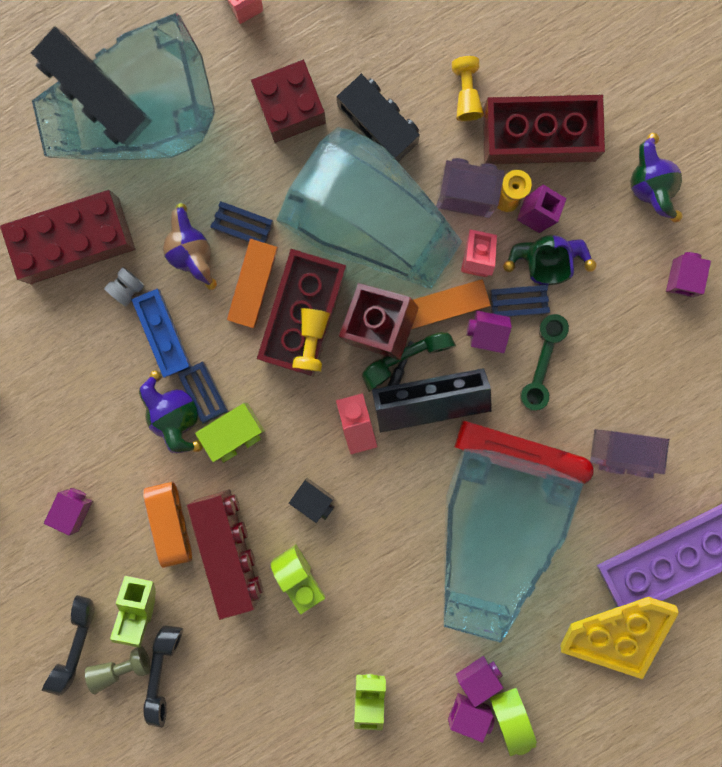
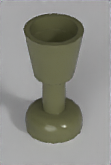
[85,646,151,695]

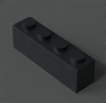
[30,26,152,146]
[372,368,492,433]

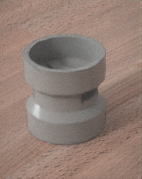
[104,267,145,307]

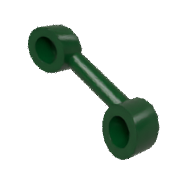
[520,314,569,411]
[362,332,456,392]

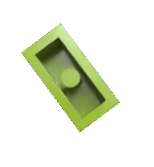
[195,403,265,463]

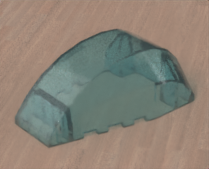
[32,13,215,160]
[277,127,462,289]
[443,449,583,643]

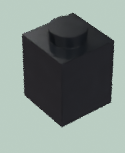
[288,478,335,523]

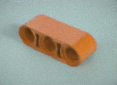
[144,481,192,568]

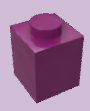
[517,184,567,233]
[666,252,711,298]
[466,311,512,354]
[43,488,93,536]
[456,655,503,707]
[448,693,495,743]

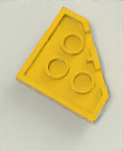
[560,597,679,679]

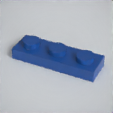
[131,289,191,378]

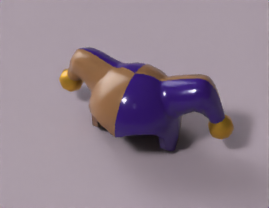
[163,203,217,290]

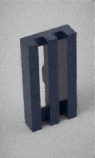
[211,201,274,243]
[490,285,550,317]
[178,361,229,424]

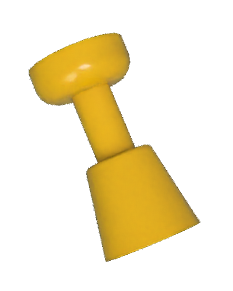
[451,56,484,122]
[493,170,532,212]
[292,309,330,372]

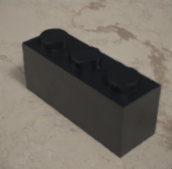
[336,73,420,166]

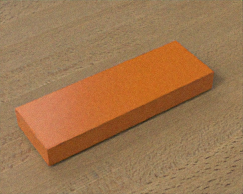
[227,239,279,328]
[411,279,491,330]

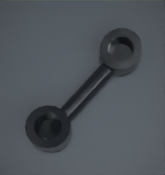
[42,595,94,696]
[143,625,183,728]

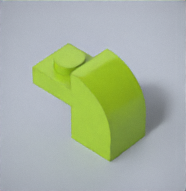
[271,545,325,615]
[110,576,156,648]
[354,674,386,730]
[490,688,537,756]

